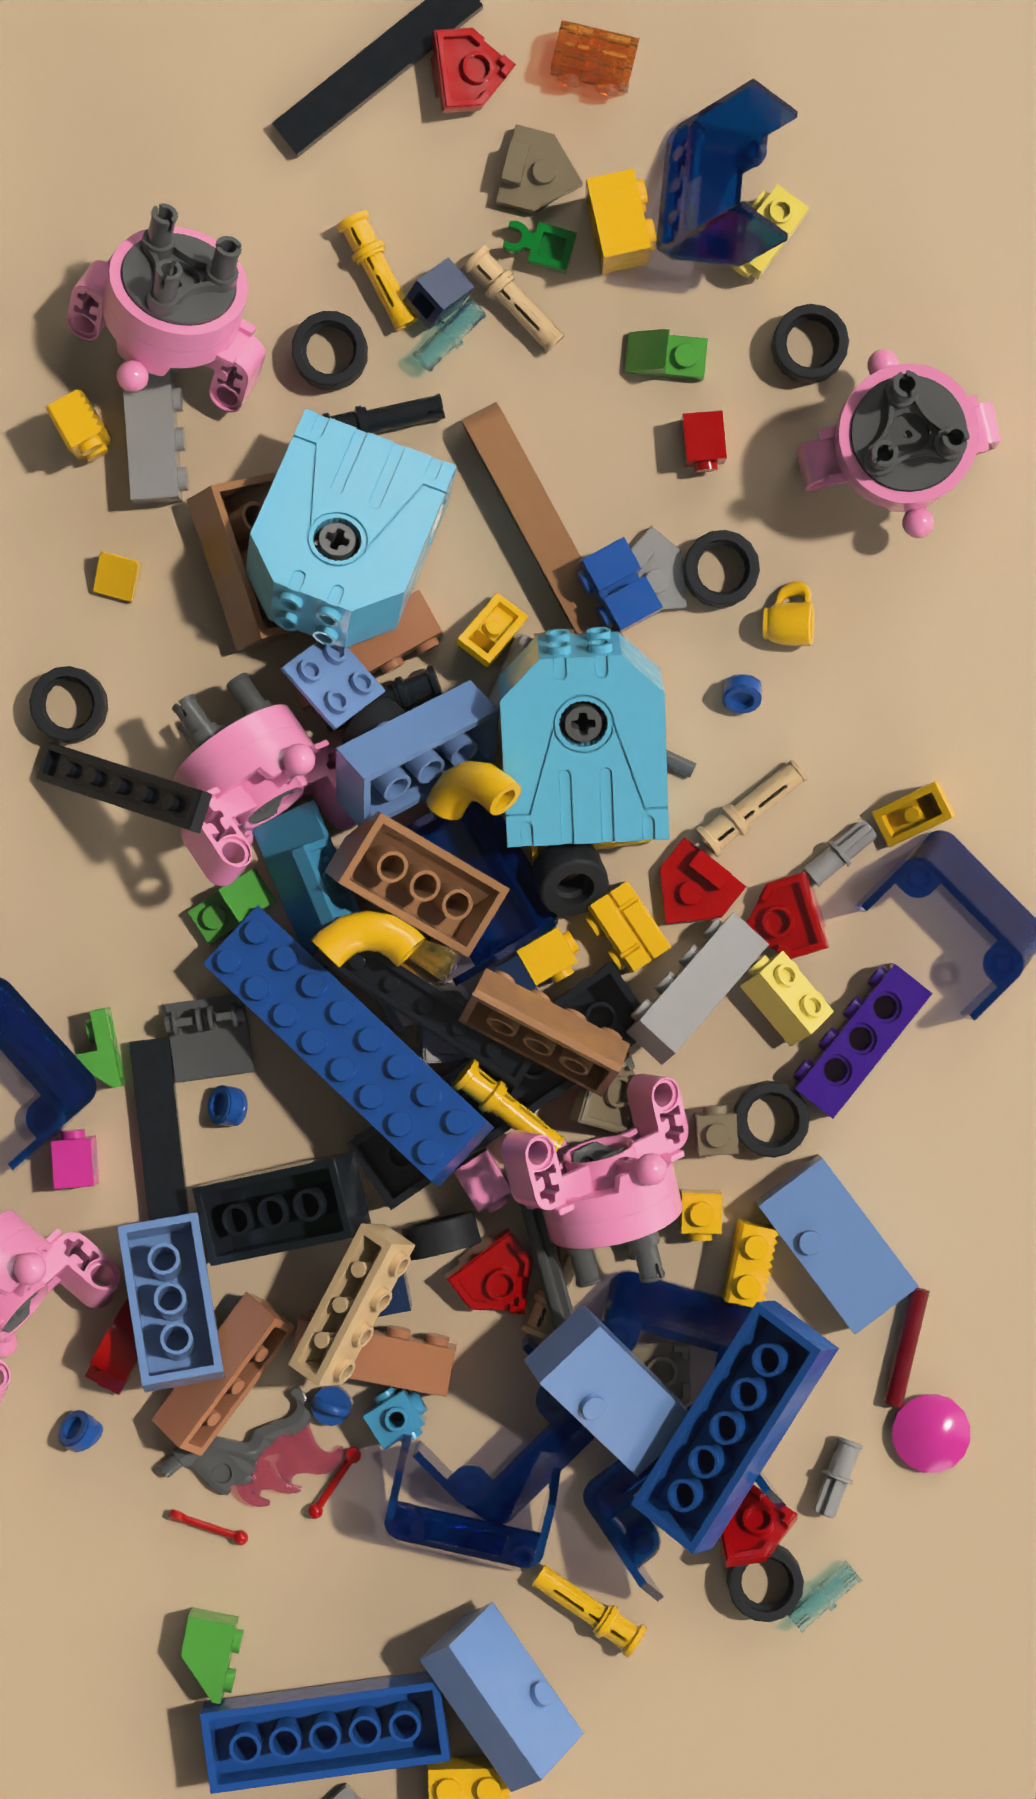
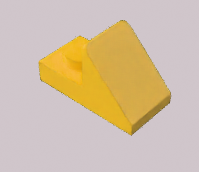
[455,592,529,667]
[871,780,956,848]

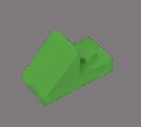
[624,329,708,381]
[188,868,277,945]
[67,1007,126,1088]

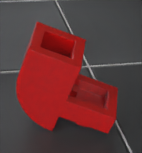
[85,1298,138,1395]

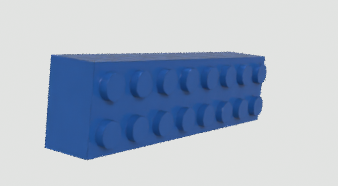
[203,905,495,1187]

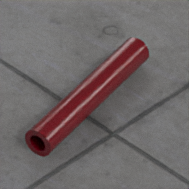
[883,1287,930,1407]

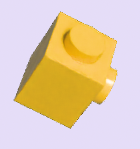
[516,927,580,986]
[679,1189,722,1241]

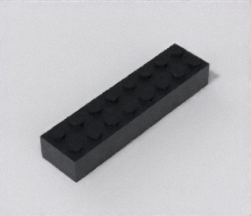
[346,961,640,1210]

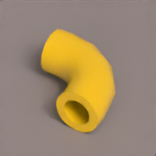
[426,761,521,820]
[311,910,425,968]

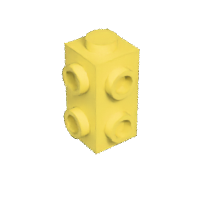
[726,184,809,280]
[740,951,834,1047]

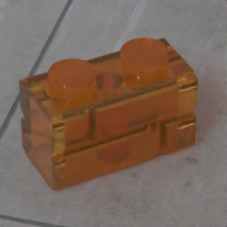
[550,20,640,97]

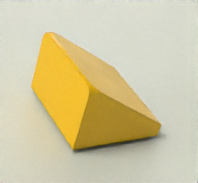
[93,551,142,602]

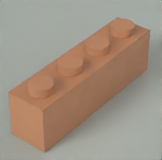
[279,590,443,713]
[151,1291,296,1456]
[289,1310,457,1397]

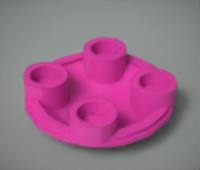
[892,1394,970,1473]

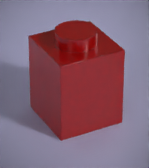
[681,410,727,473]

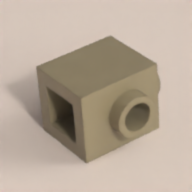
[694,1105,739,1156]

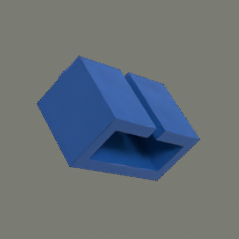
[576,537,663,633]

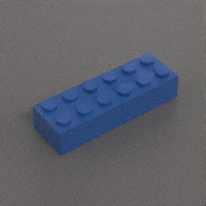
[631,1301,839,1554]
[200,1671,451,1794]

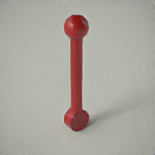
[307,1447,361,1519]
[168,1509,248,1546]

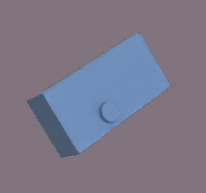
[336,680,498,826]
[755,1154,919,1334]
[117,1212,225,1393]
[524,1304,688,1477]
[419,1602,584,1792]

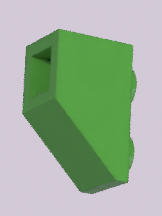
[181,1607,244,1704]

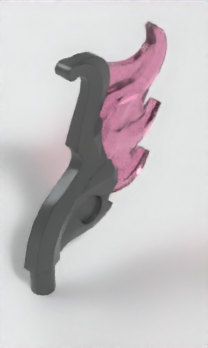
[159,1386,344,1507]

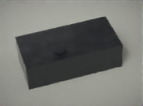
[192,1151,371,1266]

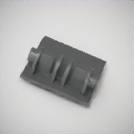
[164,994,255,1083]

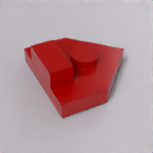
[430,28,516,113]
[659,837,747,924]
[746,871,830,959]
[445,1227,533,1315]
[719,1485,798,1568]

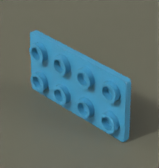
[253,800,361,968]

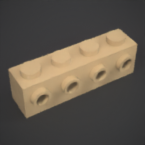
[288,1224,415,1386]

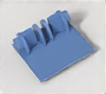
[281,641,386,730]

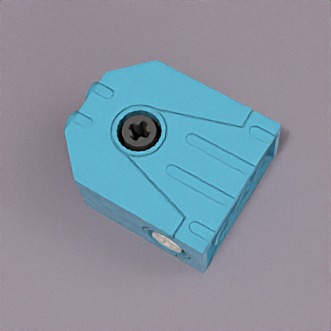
[246,408,457,648]
[499,627,669,848]

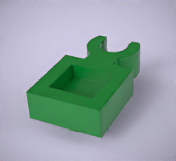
[503,221,577,274]

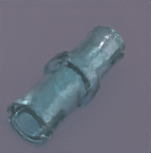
[413,298,486,372]
[788,1560,863,1632]

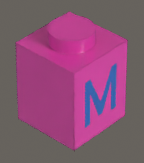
[51,1129,99,1189]

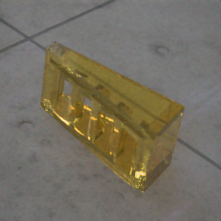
[409,940,462,981]

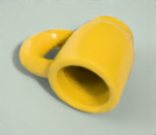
[763,581,814,646]

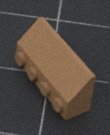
[187,472,301,651]
[325,811,510,957]
[458,968,630,1097]

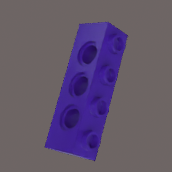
[792,963,933,1119]

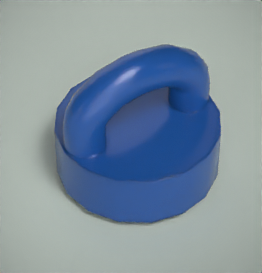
[722,674,762,714]
[207,1085,248,1126]
[311,1385,352,1426]
[58,1410,103,1452]

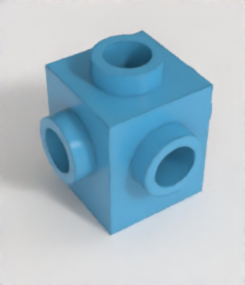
[363,1386,428,1450]

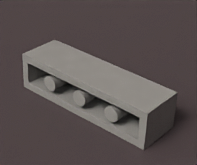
[121,357,189,505]
[626,912,769,1065]

